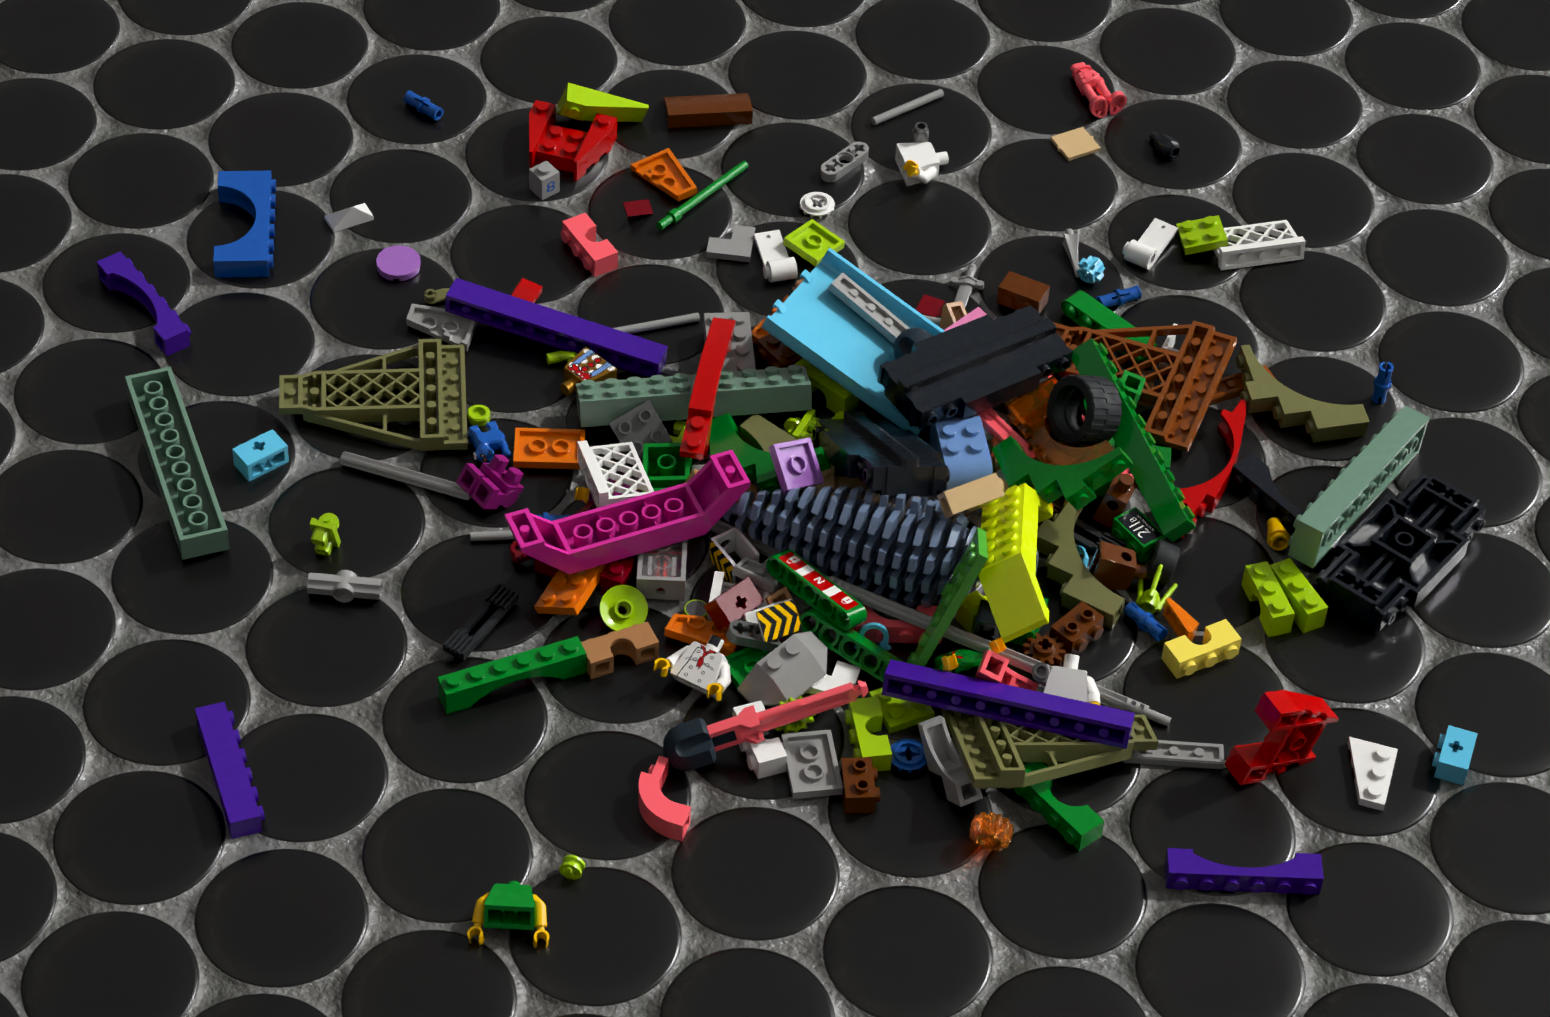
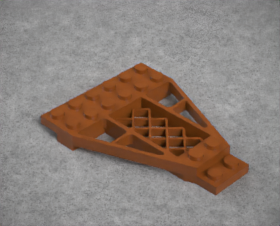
[1053,320,1237,452]

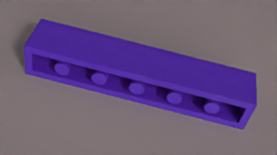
[195,702,265,839]

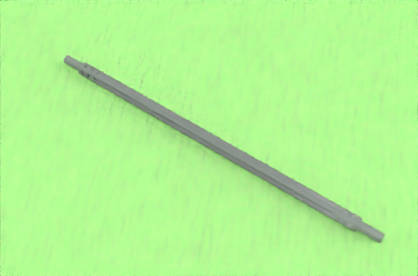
[826,576,1171,727]

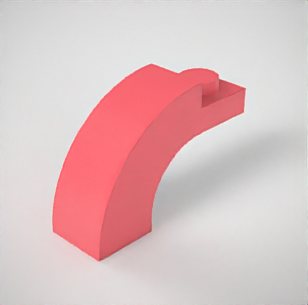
[975,649,1039,691]

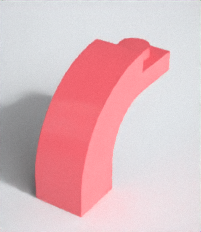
[638,756,691,842]

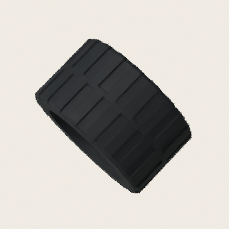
[1047,374,1122,446]

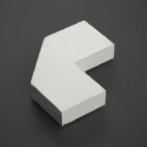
[806,660,861,695]

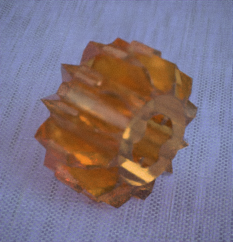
[969,811,1013,852]

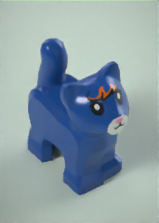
[467,421,512,463]

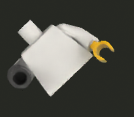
[895,122,949,186]
[1032,654,1100,705]

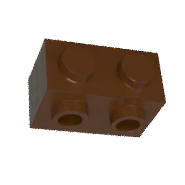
[996,271,1050,313]
[756,334,802,368]
[1049,601,1104,655]
[840,757,880,814]

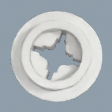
[800,192,835,219]

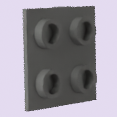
[609,400,672,459]

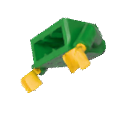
[934,637,1006,678]

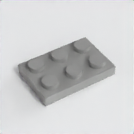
[781,730,843,799]

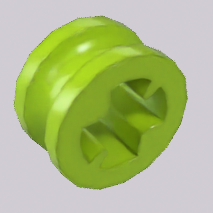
[559,855,585,880]

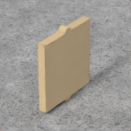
[1051,127,1101,161]

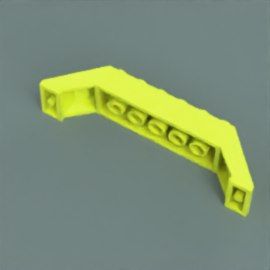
[978,483,1053,643]

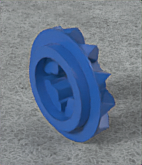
[891,739,927,774]

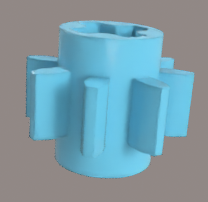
[1077,255,1105,284]

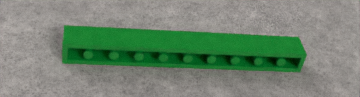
[1072,338,1196,542]

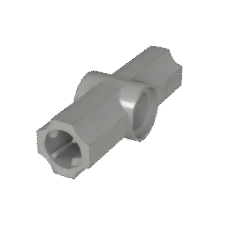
[307,570,383,602]

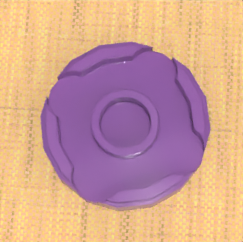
[376,245,421,281]

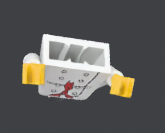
[653,635,731,701]

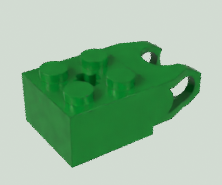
[642,443,692,492]

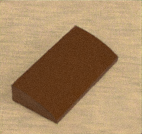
[663,93,753,128]

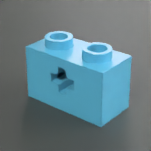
[232,429,289,482]
[1432,725,1478,785]

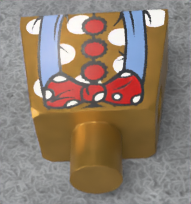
[560,347,617,396]

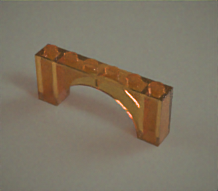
[1006,376,1114,465]

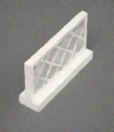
[1213,220,1306,270]
[577,440,654,508]

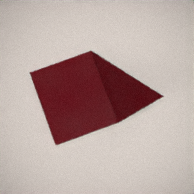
[623,199,653,217]
[915,294,946,317]

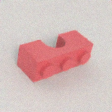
[561,213,618,277]

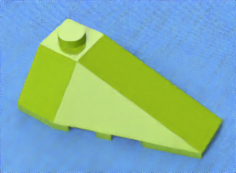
[556,83,649,122]

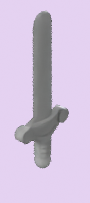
[950,263,984,308]

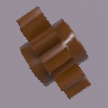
[1022,632,1066,667]

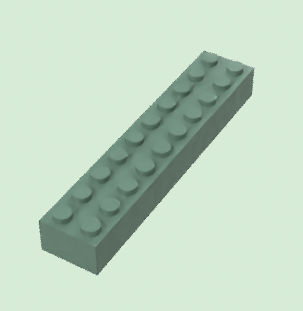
[576,365,812,427]
[125,367,230,560]
[1288,405,1430,568]

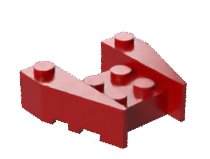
[529,100,617,182]
[1224,690,1339,785]

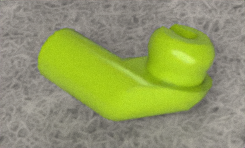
[546,351,577,365]

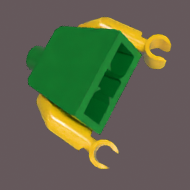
[467,881,549,948]

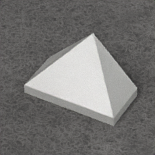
[324,203,374,232]

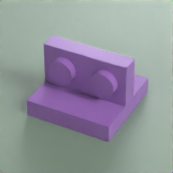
[768,438,825,494]

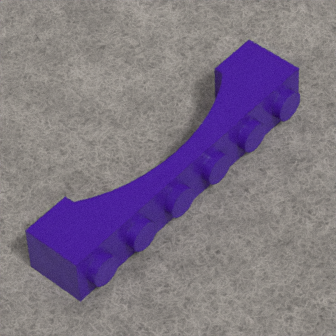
[97,251,191,356]
[1164,848,1324,895]

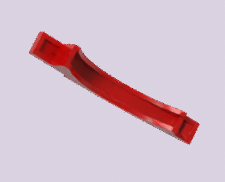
[680,317,736,460]
[1180,399,1246,539]

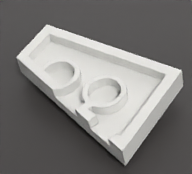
[1348,737,1398,811]

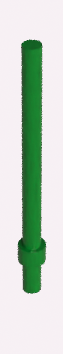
[656,161,748,230]

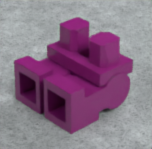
[456,455,524,509]

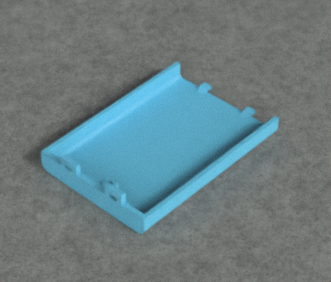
[761,248,945,436]

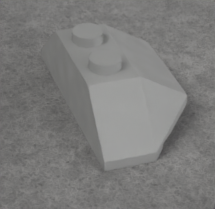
[737,631,828,707]

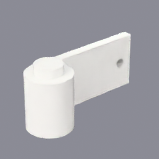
[1122,218,1178,270]
[754,230,798,283]

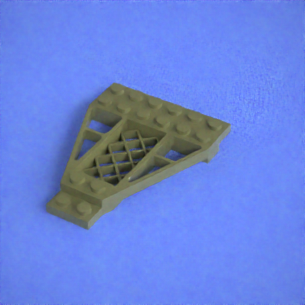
[279,339,468,451]
[940,708,1158,789]

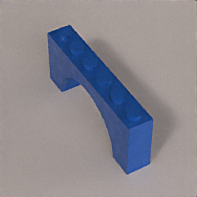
[213,171,276,278]

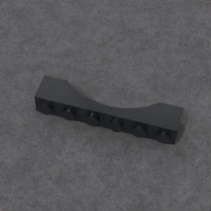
[1229,454,1350,564]

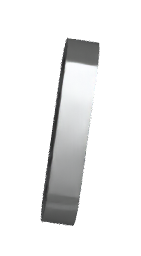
[820,142,869,182]

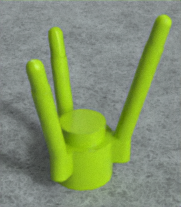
[1135,564,1178,614]

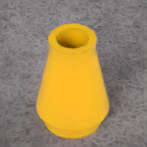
[1267,517,1290,551]

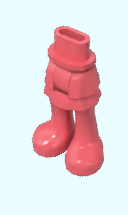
[1070,62,1127,118]

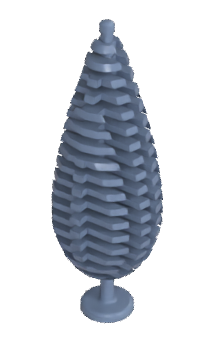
[723,486,1038,608]

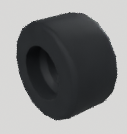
[1145,540,1180,587]

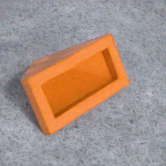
[1163,597,1199,642]

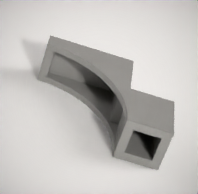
[918,716,983,807]

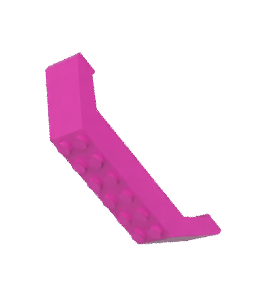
[505,450,750,574]

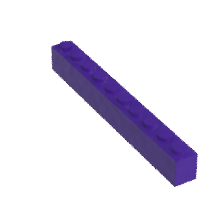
[445,278,668,378]
[881,659,1135,749]

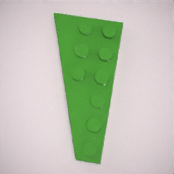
[906,527,988,667]

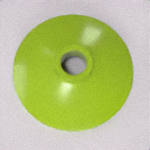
[599,585,648,631]

